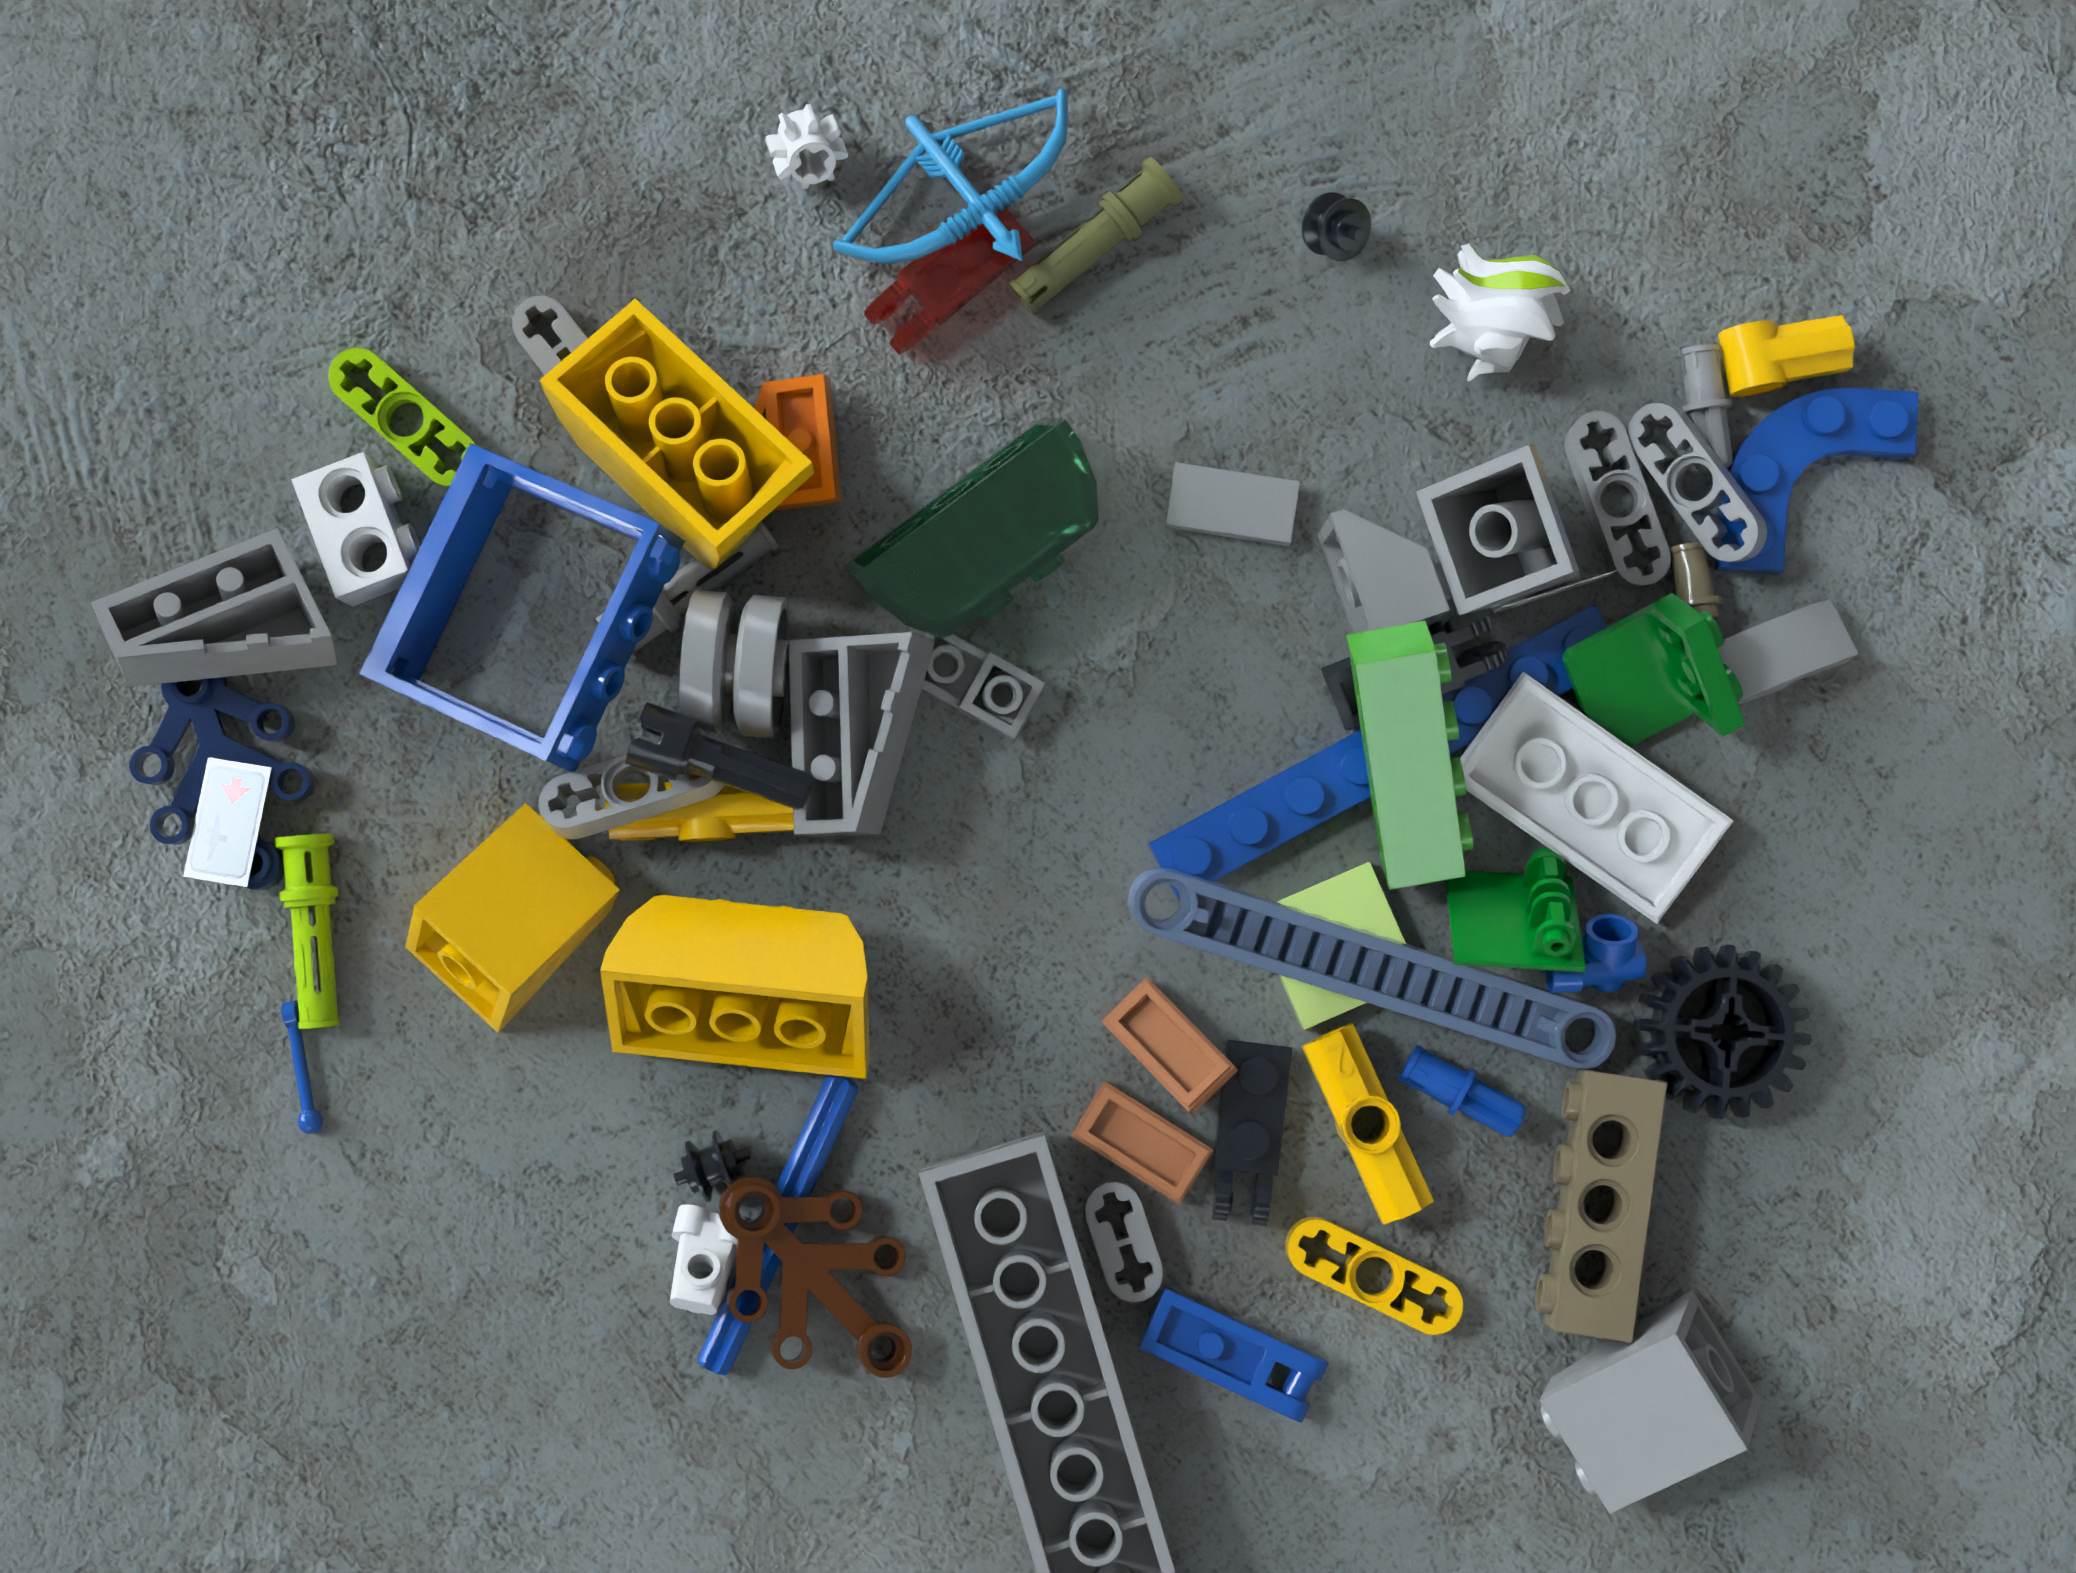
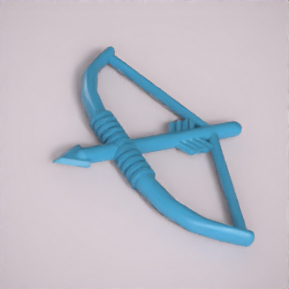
[833,88,1068,264]

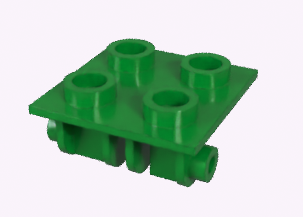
[1445,847,1586,972]

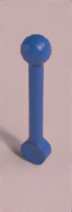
[282,1001,323,1134]

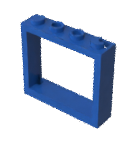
[359,443,685,772]

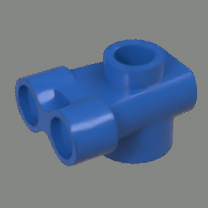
[1545,914,1646,993]

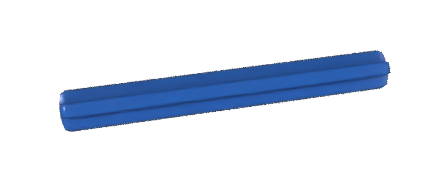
[698,1075,858,1375]

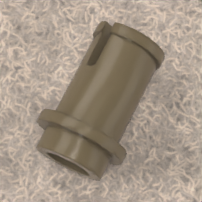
[1669,542,1724,620]

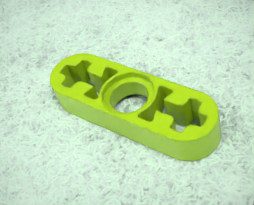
[328,348,479,490]

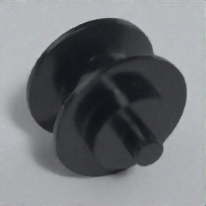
[1302,192,1371,261]
[673,1130,751,1202]

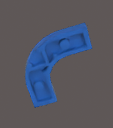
[1714,388,1918,574]

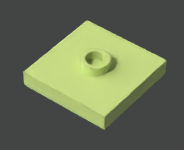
[1277,862,1406,1030]

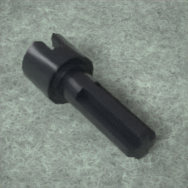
[625,702,813,810]

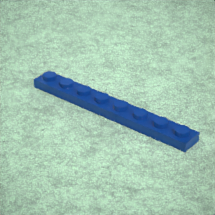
[1148,604,1607,900]

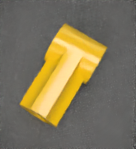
[1718,315,1855,397]

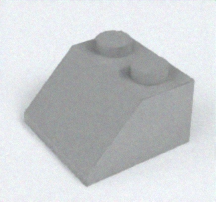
[1317,509,1453,634]

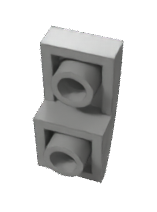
[1718,598,1859,704]
[921,622,1045,739]

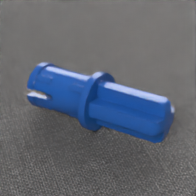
[1398,1044,1526,1137]

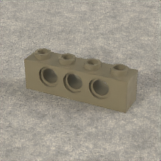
[1535,1069,1667,1343]

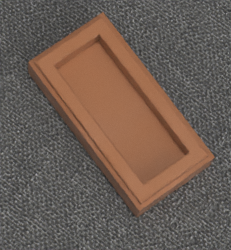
[1101,977,1238,1115]
[1071,1080,1213,1204]

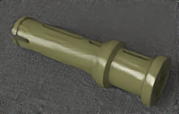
[1008,156,1184,315]

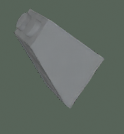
[1416,444,1581,615]
[1539,1290,1761,1514]

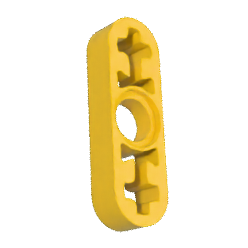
[1285,1217,1463,1335]

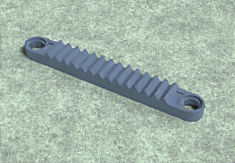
[1128,867,1616,1069]

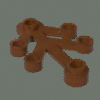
[719,1176,912,1378]

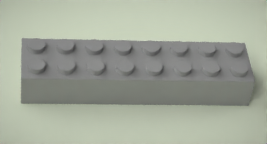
[919,1131,1177,1573]

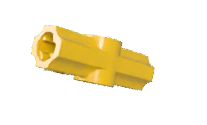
[605,775,794,842]
[1301,1023,1434,1225]

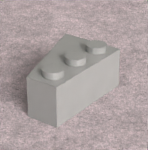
[91,528,338,687]
[789,632,935,837]

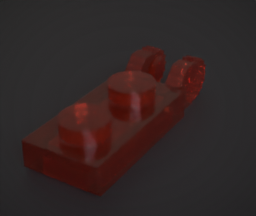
[864,207,1034,355]

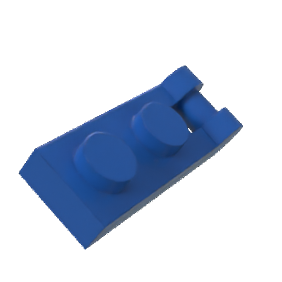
[1138,1286,1329,1422]

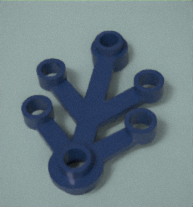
[129,677,315,890]

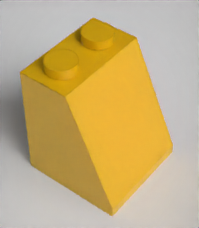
[405,803,620,1033]

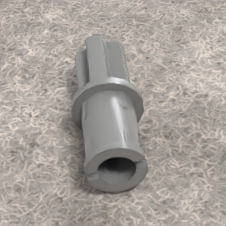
[1678,343,1733,473]

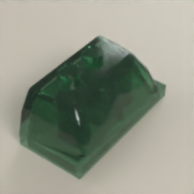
[843,417,1099,639]

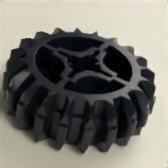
[1633,945,1812,1119]

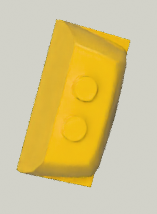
[539,299,814,569]
[600,895,870,1079]

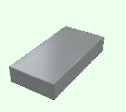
[1165,462,1300,546]

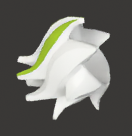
[1430,243,1571,381]

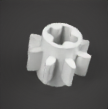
[765,104,848,189]

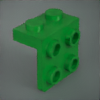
[1562,593,1745,747]

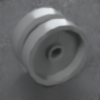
[679,590,789,738]

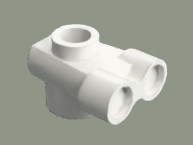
[670,1205,751,1315]

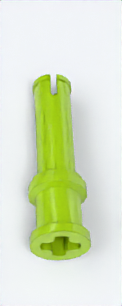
[275,833,340,1029]

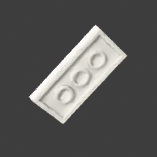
[1460,672,1733,924]

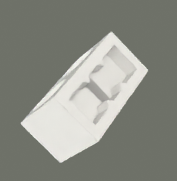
[291,452,421,607]

